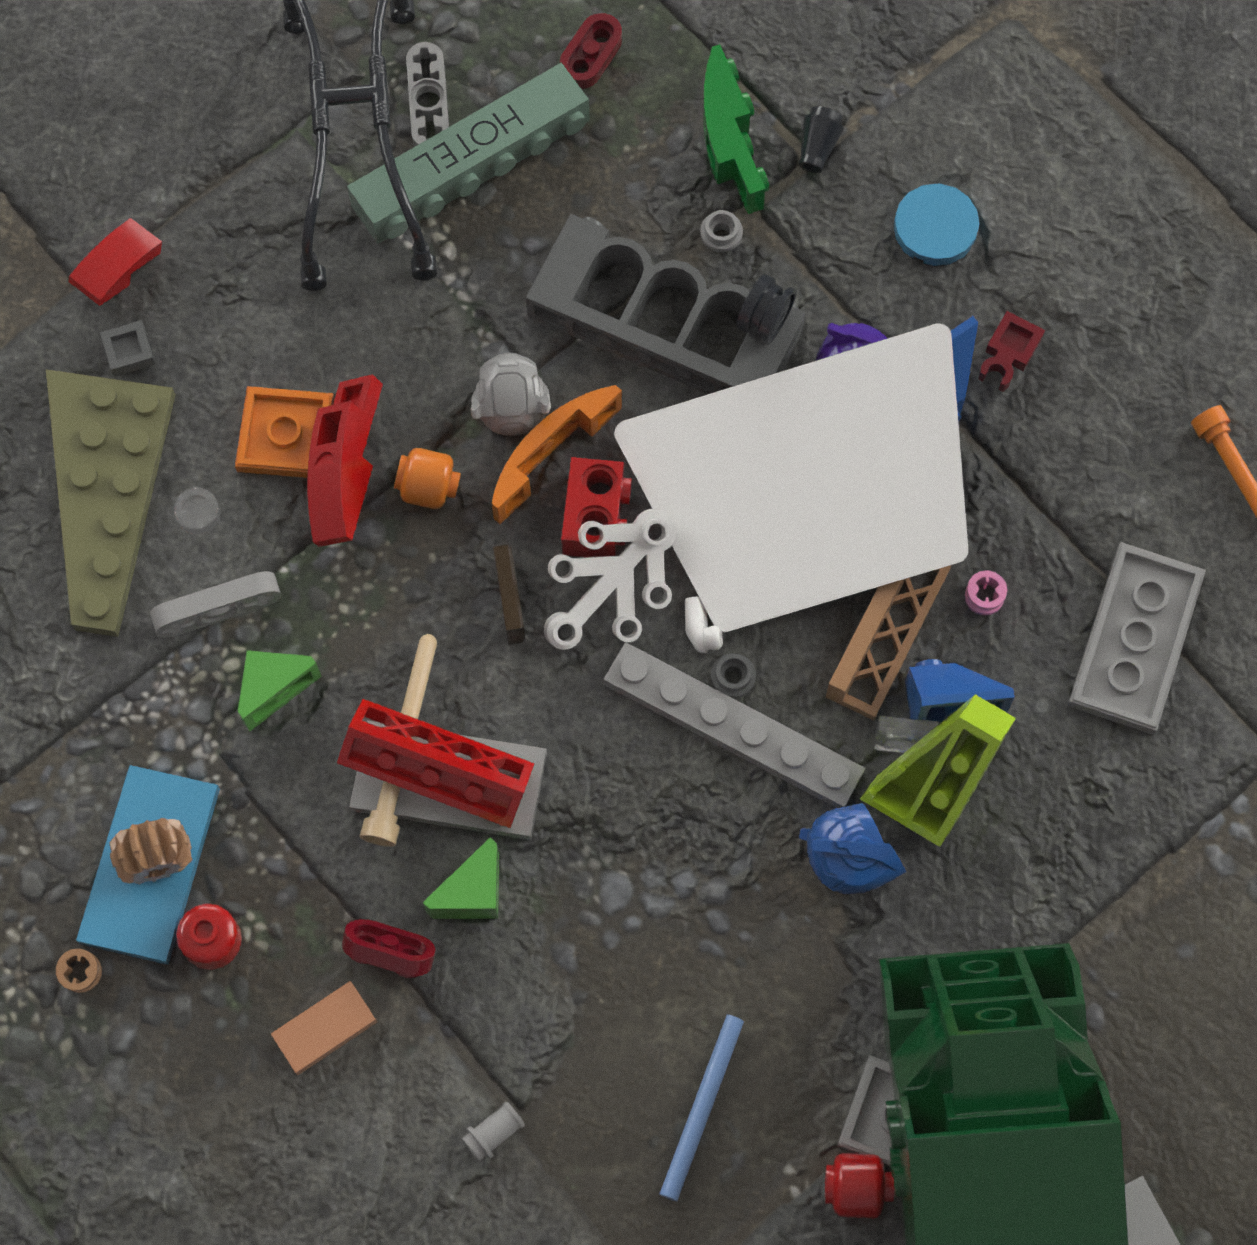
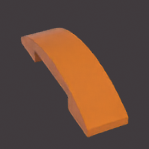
[492,385,622,524]

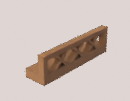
[826,565,952,721]

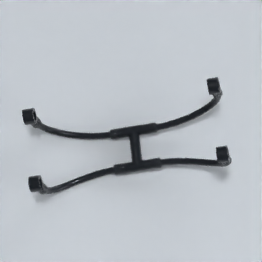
[283,0,438,291]

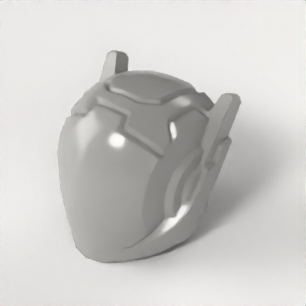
[471,352,551,436]

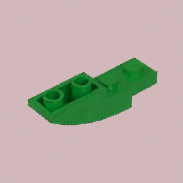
[703,44,769,214]

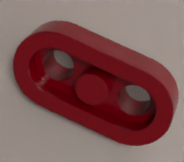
[560,13,622,89]
[342,919,436,978]

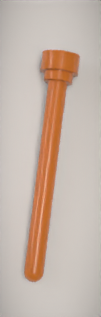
[1191,405,1257,518]

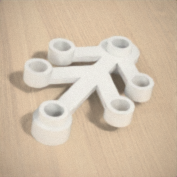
[544,509,676,650]

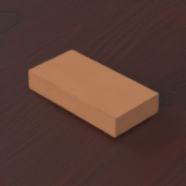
[271,981,377,1075]

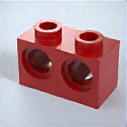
[561,457,632,557]

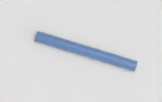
[659,1015,744,1202]

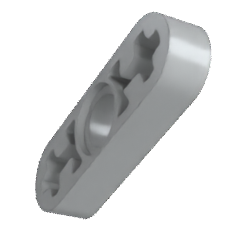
[406,42,449,147]
[150,571,281,638]

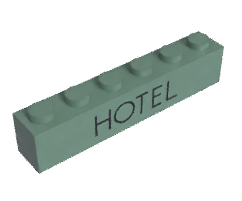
[347,62,590,244]

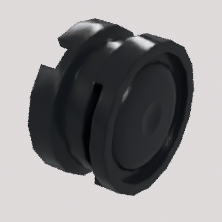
[736,273,797,345]

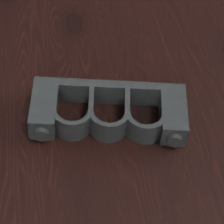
[526,214,806,394]

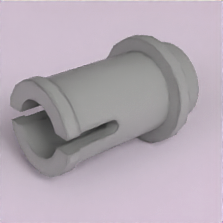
[462,1101,525,1161]

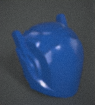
[799,803,906,894]

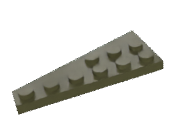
[46,369,176,637]

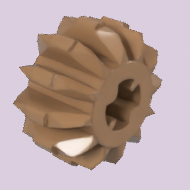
[109,818,192,884]

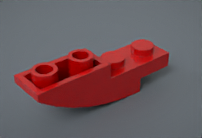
[307,374,383,547]

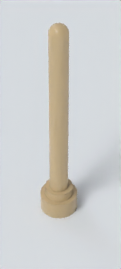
[359,634,437,847]

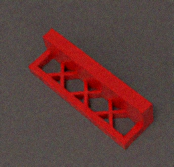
[337,699,535,828]

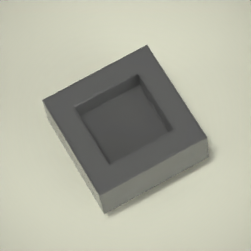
[100,320,156,377]

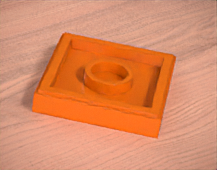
[235,386,334,478]

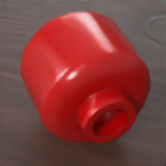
[176,903,242,970]
[825,1153,894,1219]

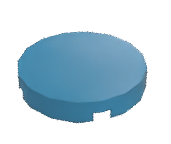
[894,184,980,266]

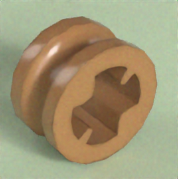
[56,949,102,993]

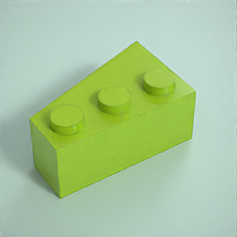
[860,694,1016,847]

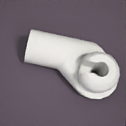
[685,597,723,653]

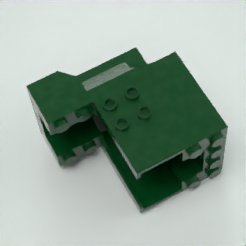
[879,943,1128,1245]

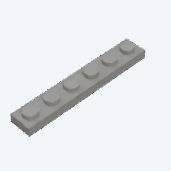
[603,642,865,808]

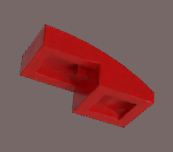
[68,218,162,306]

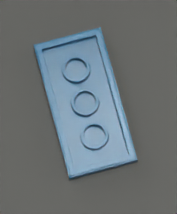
[76,765,220,965]

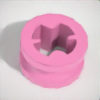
[964,570,1008,616]

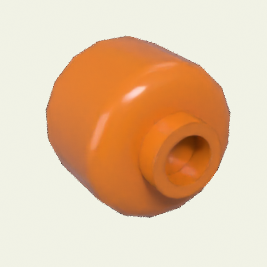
[394,448,461,509]

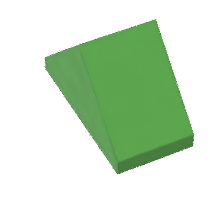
[238,650,322,731]
[423,837,499,919]

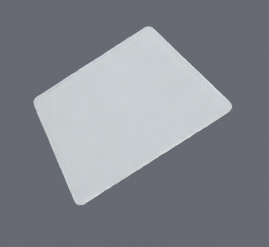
[614,324,968,632]

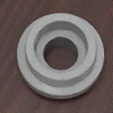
[700,210,743,252]

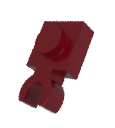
[978,311,1045,392]

